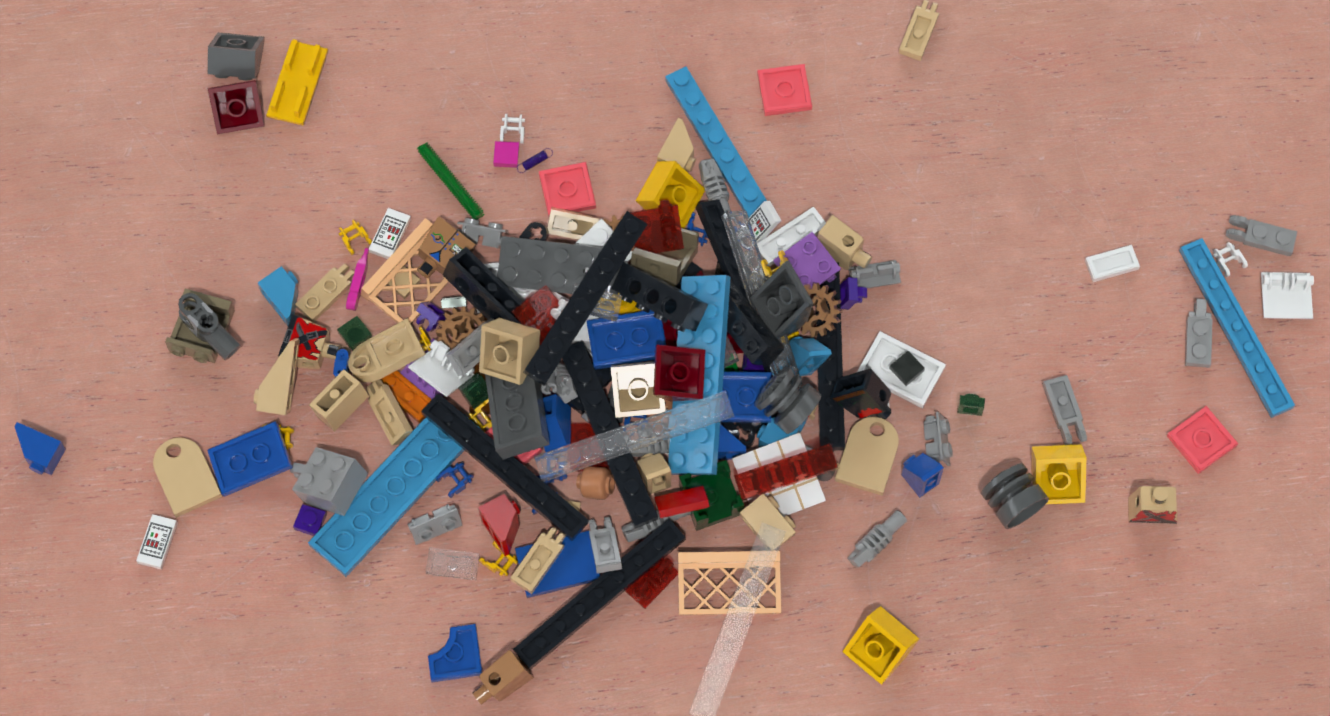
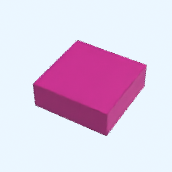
[493,141,519,168]

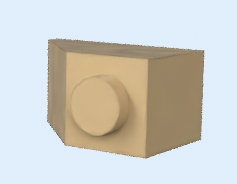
[657,118,696,172]
[547,207,599,240]
[637,453,671,495]

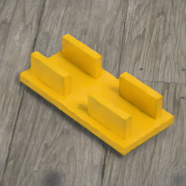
[266,39,328,126]

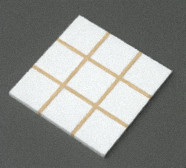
[732,433,826,517]

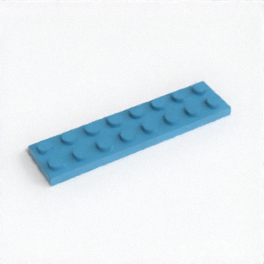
[668,275,731,475]
[308,398,481,577]

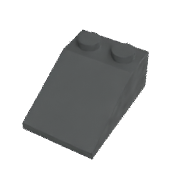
[750,261,813,339]

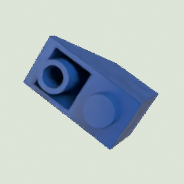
[543,394,571,456]

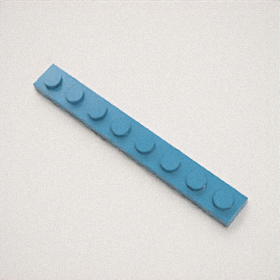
[665,66,767,218]
[1179,238,1295,418]

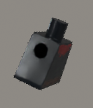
[830,368,891,419]

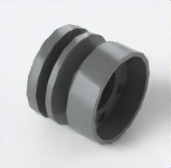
[754,366,821,434]
[981,463,1049,529]

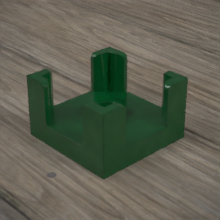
[679,460,744,531]

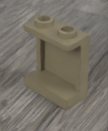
[631,221,699,286]
[165,288,235,363]

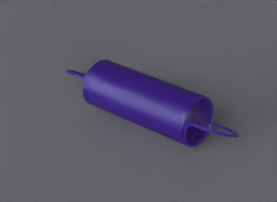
[517,148,553,173]

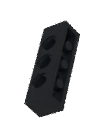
[442,247,535,327]
[611,262,708,332]
[727,279,784,366]

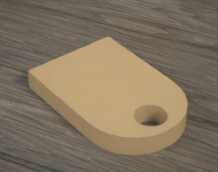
[348,318,426,382]
[835,417,899,496]
[153,438,222,518]

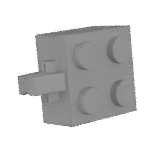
[290,447,368,516]

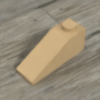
[254,338,300,415]

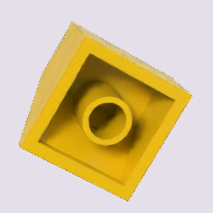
[635,161,705,229]
[1031,444,1087,504]
[842,606,919,685]

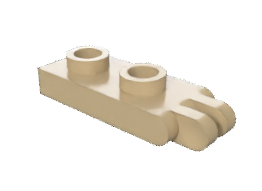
[899,0,939,61]
[295,264,354,323]
[366,379,413,445]
[510,527,566,594]

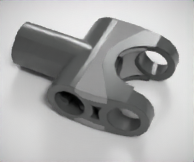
[178,293,241,361]

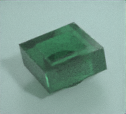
[337,316,372,351]
[458,373,488,409]
[957,394,985,416]

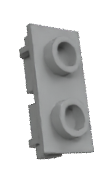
[457,218,508,249]
[849,260,901,289]
[923,412,953,466]
[407,504,462,545]

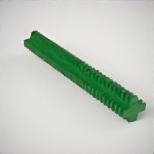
[417,142,484,220]

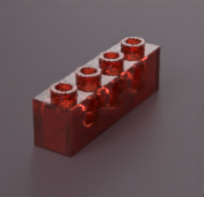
[734,444,840,501]

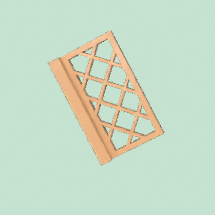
[360,218,449,324]
[678,551,781,615]

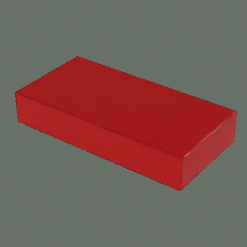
[654,486,709,518]

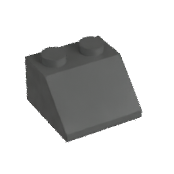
[207,32,265,81]

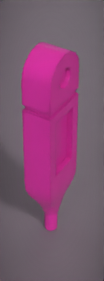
[346,248,369,311]

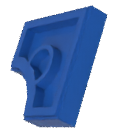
[428,624,482,683]

